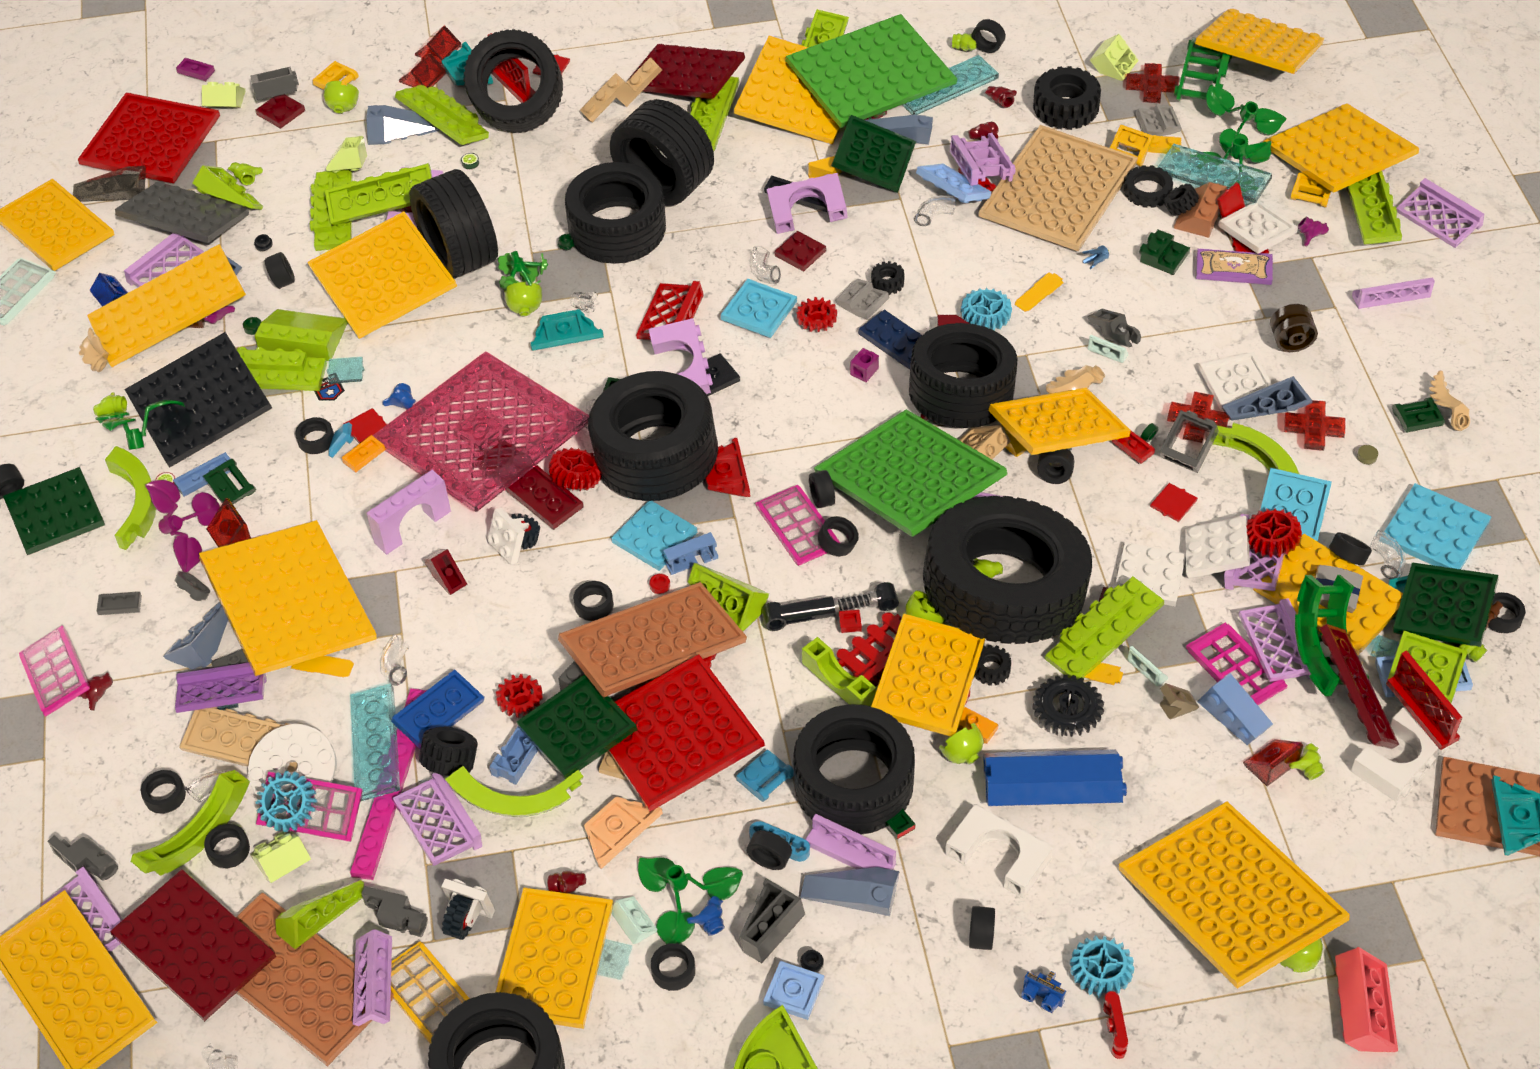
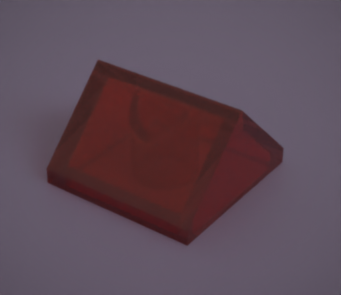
[415,25,461,64]
[399,52,446,88]
[206,498,251,548]
[1243,739,1303,786]

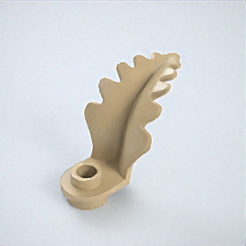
[79,328,109,372]
[1046,365,1105,394]
[1429,370,1470,431]

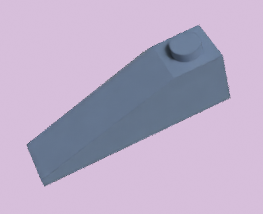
[366,105,439,145]
[866,115,933,145]
[1222,376,1313,421]
[163,601,228,670]
[800,867,900,916]

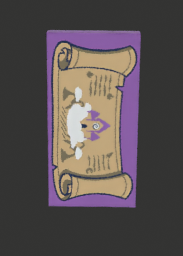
[1196,248,1273,285]

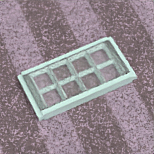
[0,258,56,326]

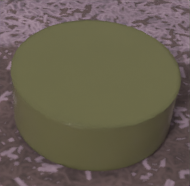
[1357,445,1378,465]

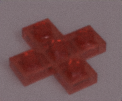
[1126,63,1179,103]
[1167,391,1229,443]
[1284,400,1346,451]

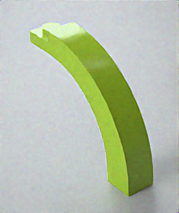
[1213,423,1299,474]
[105,446,156,550]
[445,766,584,817]
[130,770,250,876]

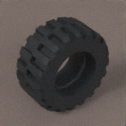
[1033,66,1101,130]

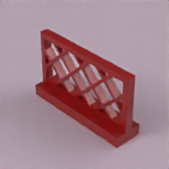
[487,33,535,103]
[636,281,704,340]
[1386,650,1462,750]

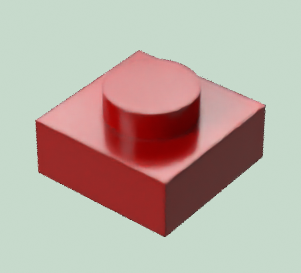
[839,610,862,633]

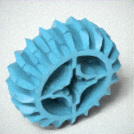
[961,287,1012,331]
[255,771,318,832]
[1070,935,1134,998]

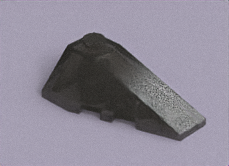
[73,166,146,202]

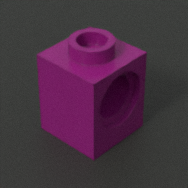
[850,348,879,382]

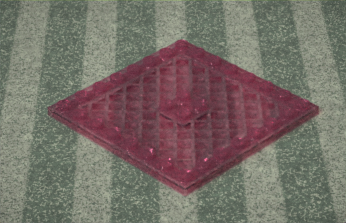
[373,351,589,512]

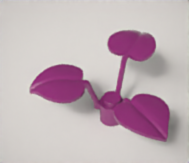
[145,480,221,572]

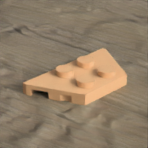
[584,797,663,869]

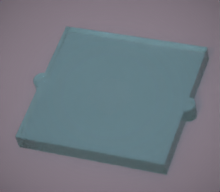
[327,357,365,384]
[597,939,633,980]

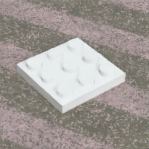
[1218,200,1298,254]
[1199,352,1272,410]
[1185,516,1250,578]
[1114,542,1186,607]

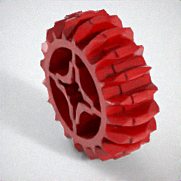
[549,447,601,492]
[1246,508,1302,558]

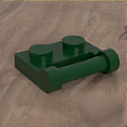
[1392,397,1445,433]
[203,458,256,509]

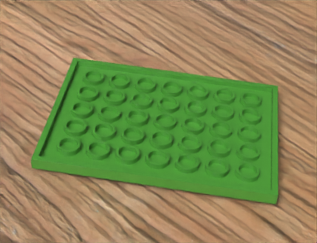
[785,14,957,128]
[814,409,1008,537]

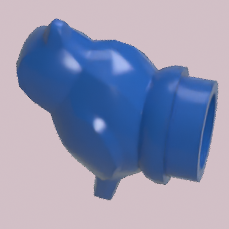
[383,383,416,409]
[687,896,725,936]

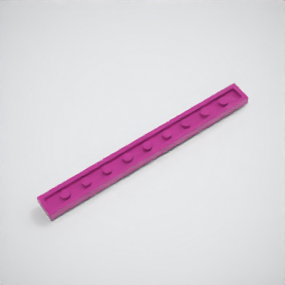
[350,688,427,880]

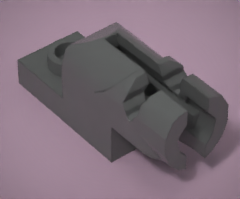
[1087,308,1141,347]
[48,835,118,880]
[362,886,428,937]

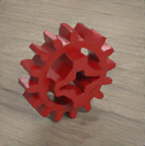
[797,297,837,332]
[496,674,543,718]

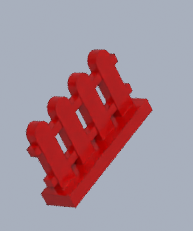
[837,612,901,687]

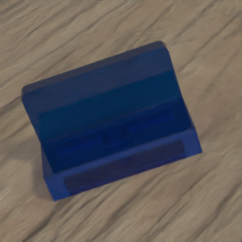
[90,273,128,307]

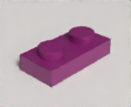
[176,58,215,81]

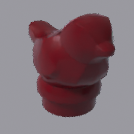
[985,86,1017,108]
[967,121,999,141]
[78,672,113,711]
[547,870,587,894]

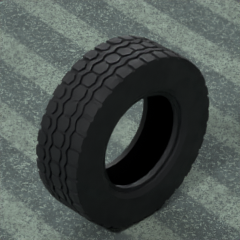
[923,496,1092,644]

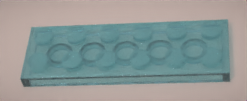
[902,55,999,115]
[1157,144,1272,203]
[350,683,400,802]

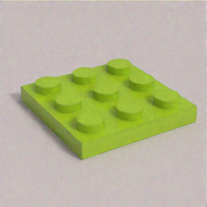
[1386,631,1468,703]

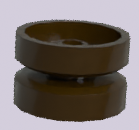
[1270,304,1318,352]

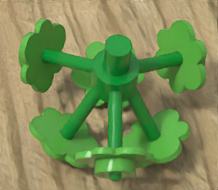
[498,251,548,291]

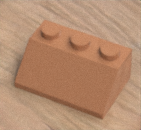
[1174,182,1227,238]

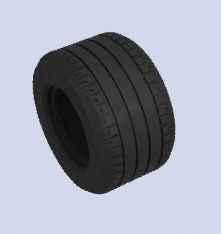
[588,371,718,501]

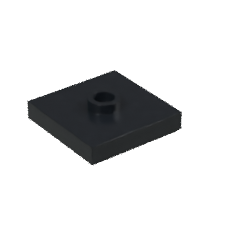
[706,353,740,397]

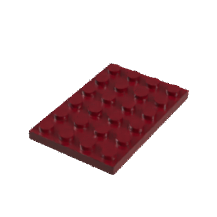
[627,44,745,99]
[110,869,276,1022]

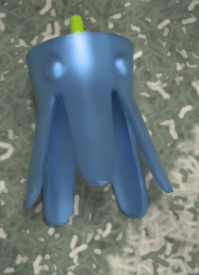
[1082,245,1109,269]

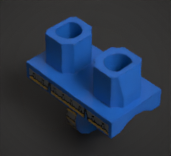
[1021,971,1066,1013]

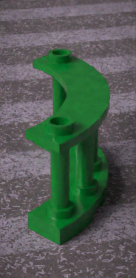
[1174,37,1232,101]
[1295,575,1369,697]

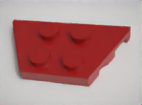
[706,438,751,497]

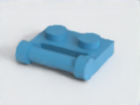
[736,749,794,802]

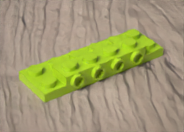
[801,9,849,48]
[691,76,739,151]
[395,85,489,145]
[325,163,433,225]
[310,169,353,251]
[1347,171,1402,244]
[236,347,327,391]
[1045,576,1164,680]

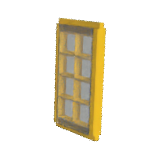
[391,941,470,1044]

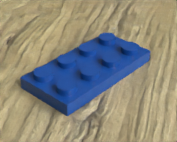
[391,669,485,749]

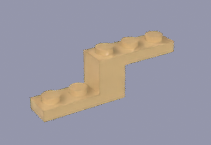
[580,58,662,122]

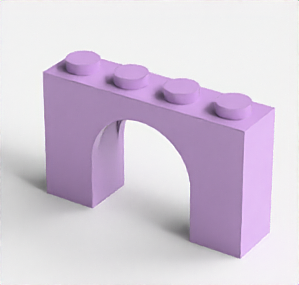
[767,173,848,234]
[649,318,713,394]
[367,470,451,555]

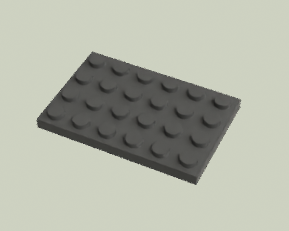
[115,181,249,243]

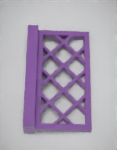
[175,663,267,713]

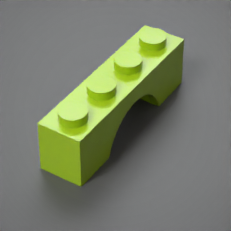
[802,637,877,707]

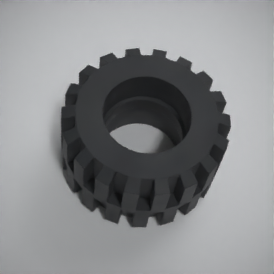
[419,727,478,776]

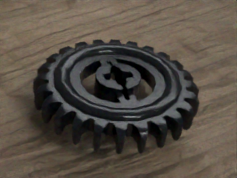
[1032,675,1104,737]

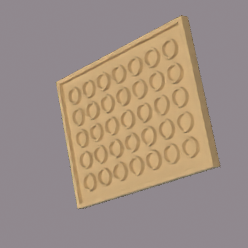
[979,125,1138,252]

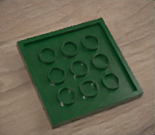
[831,115,916,193]
[3,467,105,555]
[1393,562,1499,647]
[516,674,638,779]

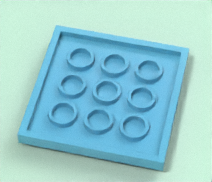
[1380,483,1491,569]

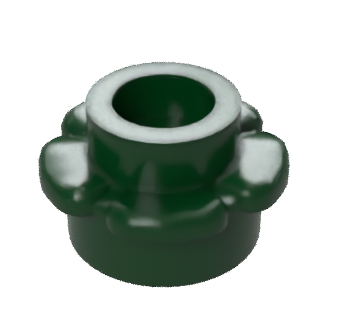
[558,234,574,251]

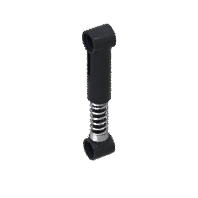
[762,582,899,631]

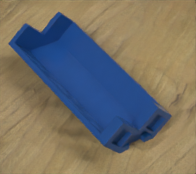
[983,749,1127,806]

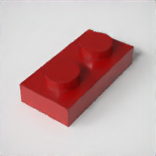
[1112,431,1155,464]

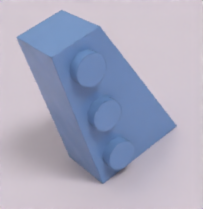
[1197,673,1273,745]

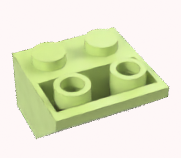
[1090,34,1139,81]
[202,82,246,108]
[326,136,367,173]
[250,831,311,883]

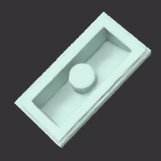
[1088,335,1128,363]
[1128,646,1168,686]
[612,896,658,944]

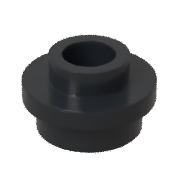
[254,234,273,251]
[800,950,824,972]

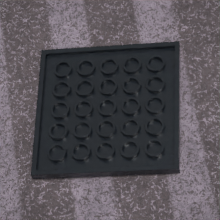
[124,332,272,468]

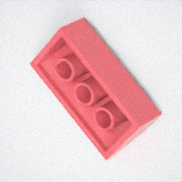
[1335,947,1398,1052]

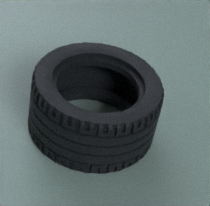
[464,29,563,133]
[609,99,714,206]
[565,162,666,264]
[409,169,498,279]
[909,323,1018,428]
[793,704,915,835]
[428,992,565,1069]

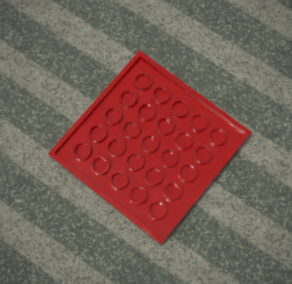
[78,92,220,183]
[608,654,765,812]

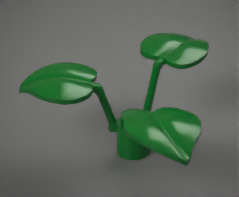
[1206,85,1287,157]
[1190,137,1271,199]
[95,400,185,450]
[638,857,743,944]

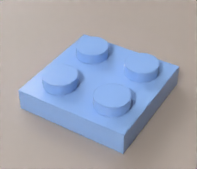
[763,961,824,1020]

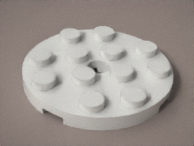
[248,724,337,809]

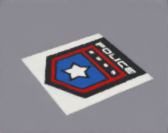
[310,373,351,407]

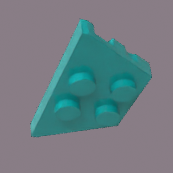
[441,42,493,86]
[531,309,604,351]
[1491,776,1540,856]

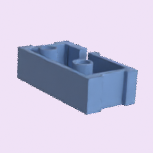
[663,532,718,575]
[490,727,538,785]

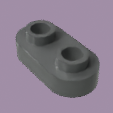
[175,571,210,601]

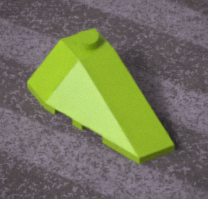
[192,165,263,210]
[688,563,769,631]
[275,880,364,949]

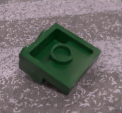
[1139,229,1190,275]

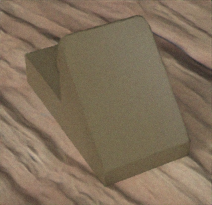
[1160,683,1199,719]

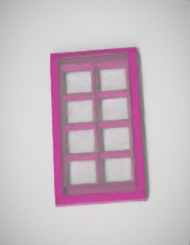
[755,485,840,566]
[1186,622,1288,705]
[19,626,90,717]
[256,772,363,842]

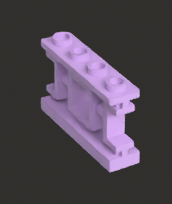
[950,133,1016,185]

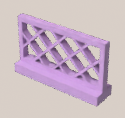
[1396,178,1485,248]
[124,233,204,287]
[1224,514,1284,591]
[1239,598,1311,682]
[393,773,482,866]
[41,867,123,952]

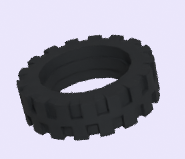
[1124,165,1173,208]

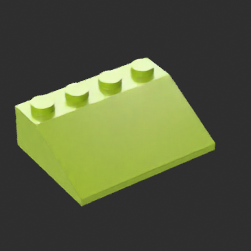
[255,309,348,361]

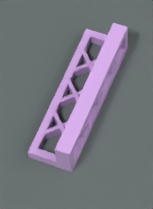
[1352,277,1435,309]
[806,814,896,870]
[353,929,392,1027]

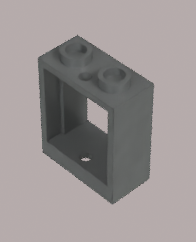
[250,66,299,100]
[1160,410,1219,473]

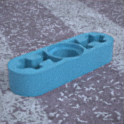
[749,821,810,862]

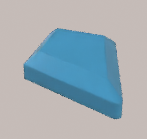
[329,422,354,458]

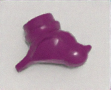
[1298,216,1329,247]
[204,305,235,324]

